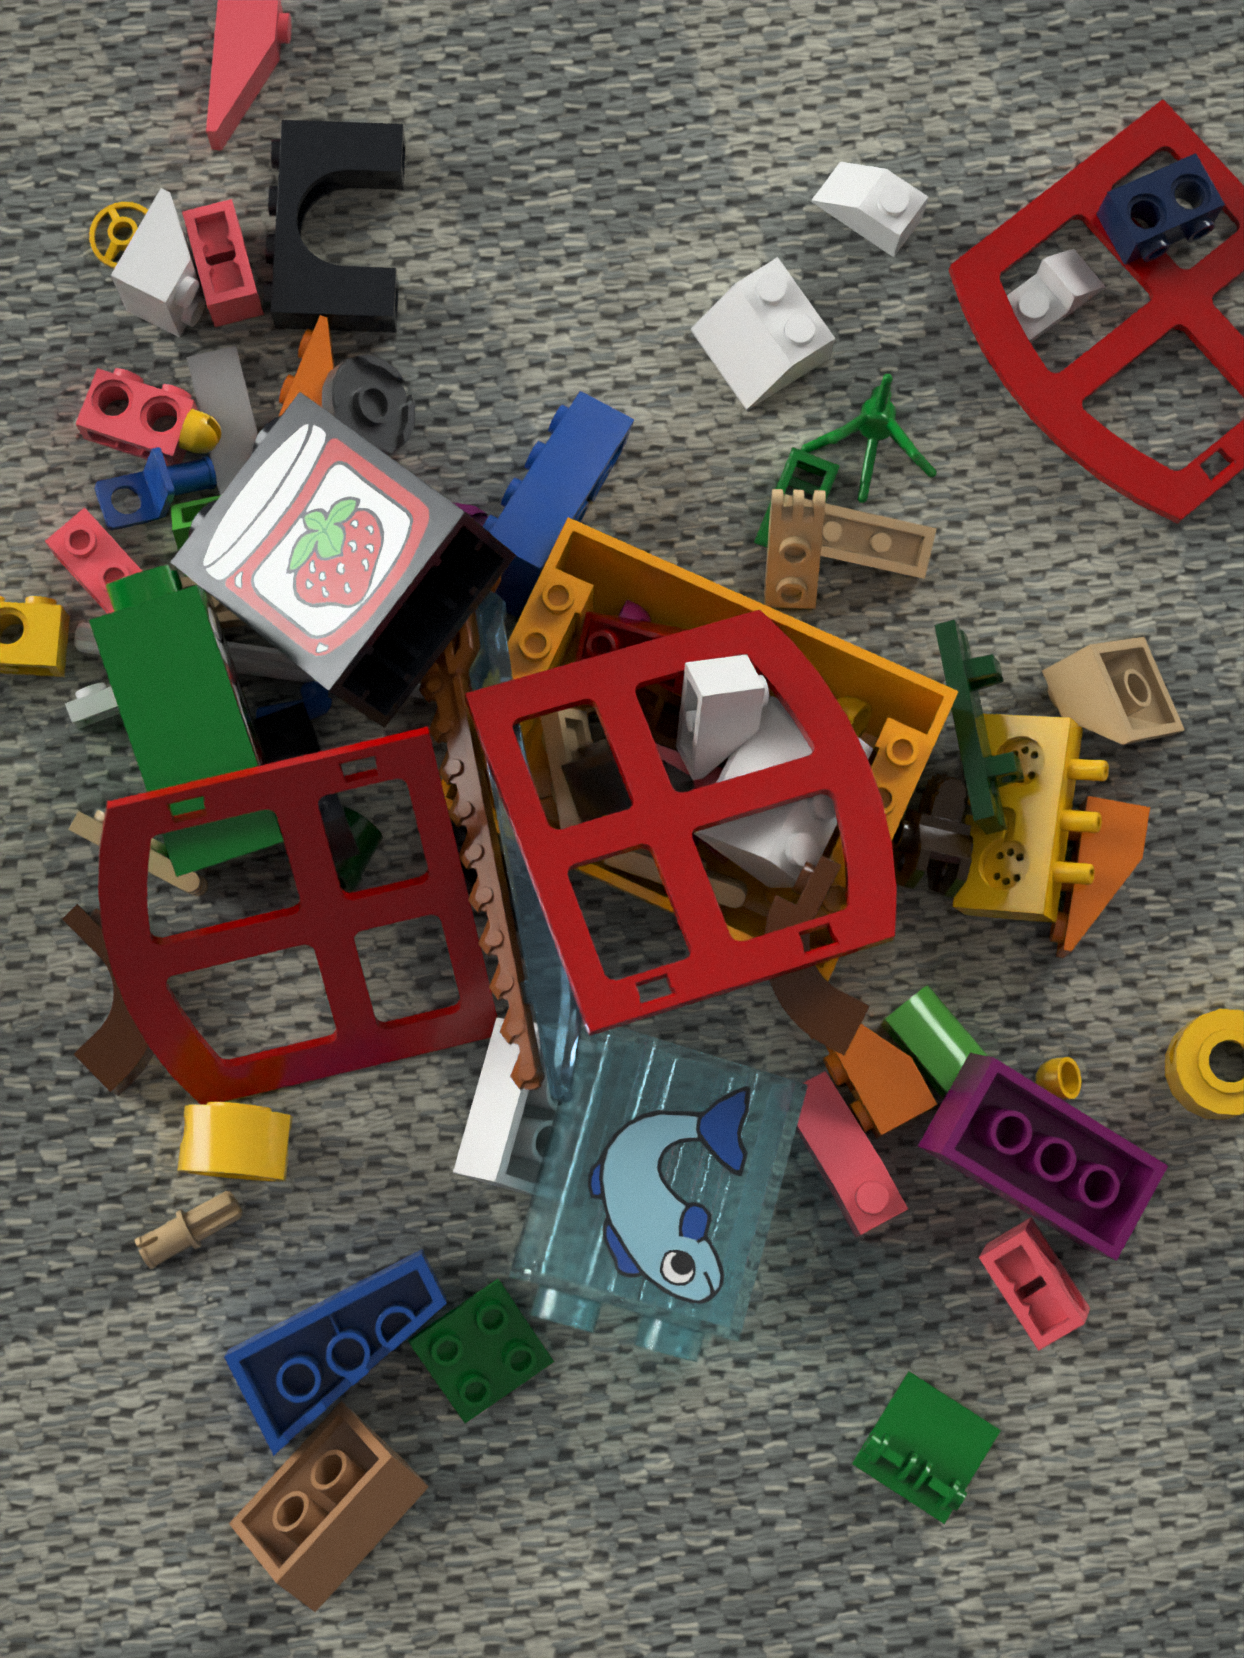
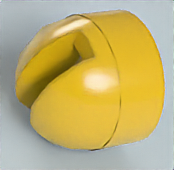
[179,409,222,454]
[836,696,872,738]
[1035,1057,1081,1100]

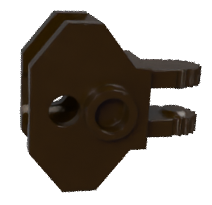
[892,773,974,898]

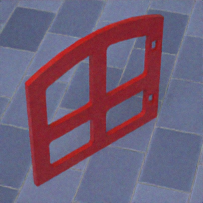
[948,99,1244,524]
[464,609,897,1036]
[98,727,498,1105]

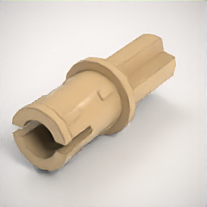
[135,1191,242,1269]

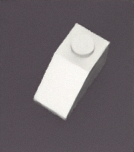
[812,162,928,257]
[676,654,769,780]

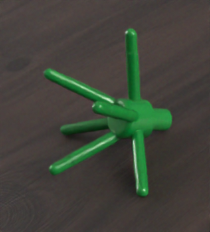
[801,374,937,503]

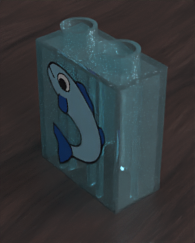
[508,1026,808,1363]

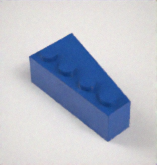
[483,391,634,619]
[224,1249,447,1455]

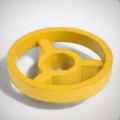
[89,202,148,269]

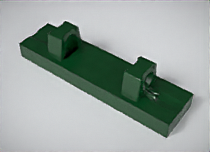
[934,619,1024,835]

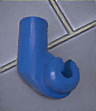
[256,681,333,720]

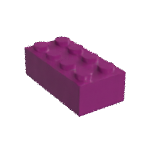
[918,1053,1168,1261]

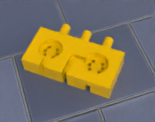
[952,713,1109,923]

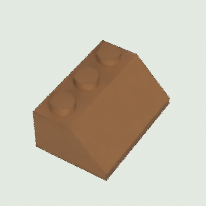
[229,1401,429,1612]

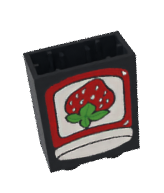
[171,392,516,728]

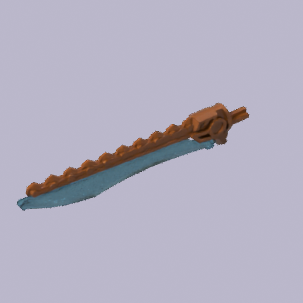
[419,576,582,1103]

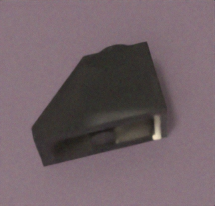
[561,737,695,823]

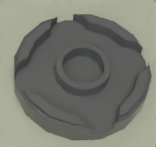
[322,354,415,455]

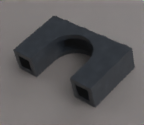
[263,120,406,333]

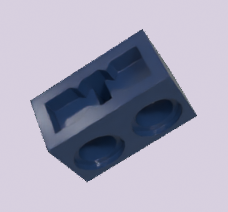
[1096,153,1225,265]

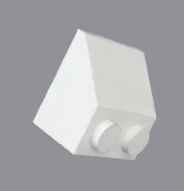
[111,188,206,337]
[691,257,835,411]

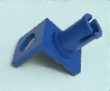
[94,447,217,531]

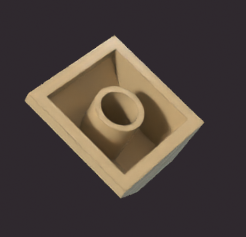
[1042,637,1185,745]

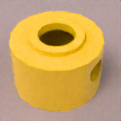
[1165,1009,1244,1120]
[177,1102,293,1182]

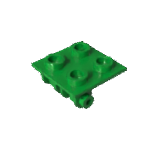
[407,1279,554,1423]
[852,1371,1001,1524]

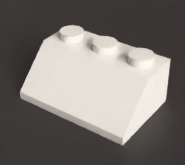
[694,695,873,888]
[453,1017,613,1206]

